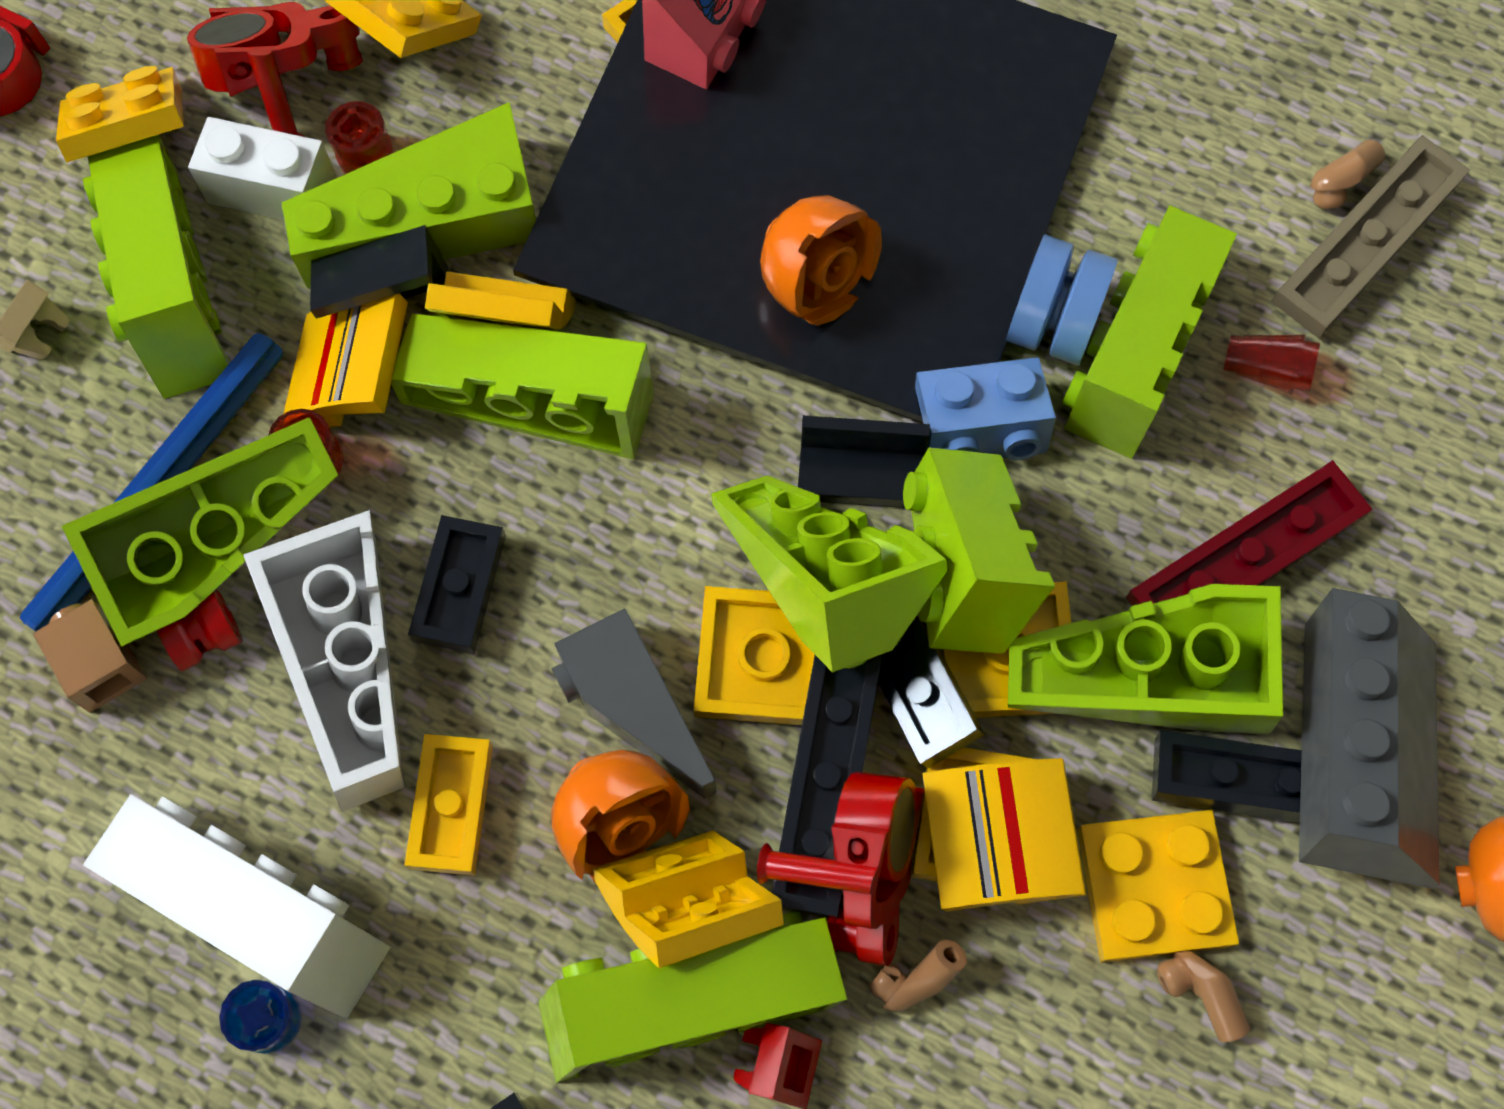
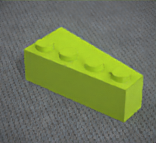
[83,135,230,399]
[391,313,654,460]
[538,912,848,1083]

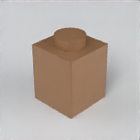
[32,599,147,713]

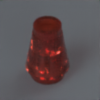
[1224,334,1320,395]

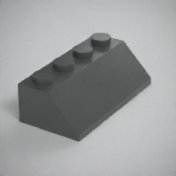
[1299,588,1440,889]

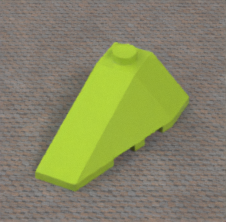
[61,417,338,647]
[711,475,947,672]
[1008,584,1283,734]

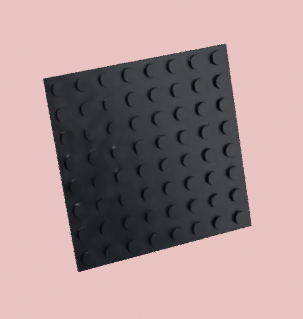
[513,0,1117,422]

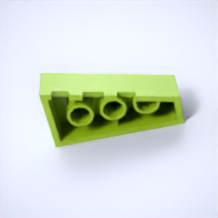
[281,102,536,289]
[1062,205,1237,459]

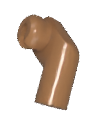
[1310,140,1385,209]
[869,939,967,1012]
[1156,951,1251,1042]

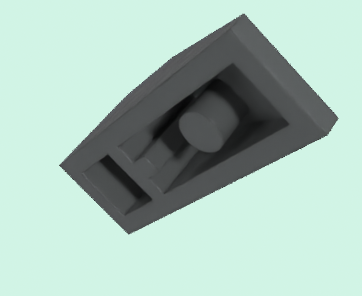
[551,608,717,799]

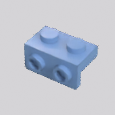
[915,357,1056,460]

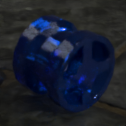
[219,980,302,1054]

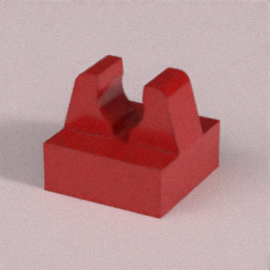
[733,1023,822,1109]

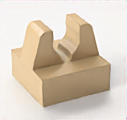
[0,279,69,359]

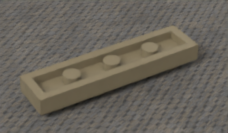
[1271,135,1470,338]

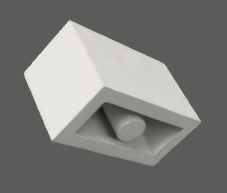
[188,117,337,220]

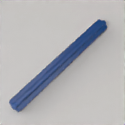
[20,333,284,632]

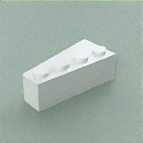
[244,510,405,812]
[83,794,391,1019]

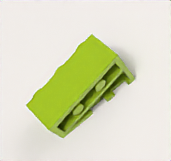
[903,447,1055,654]

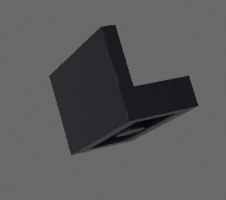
[310,225,449,319]
[798,415,930,508]

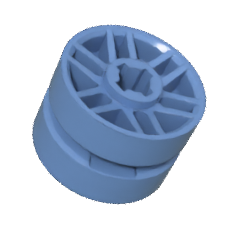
[1006,234,1118,366]

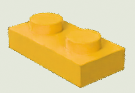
[404,734,493,876]

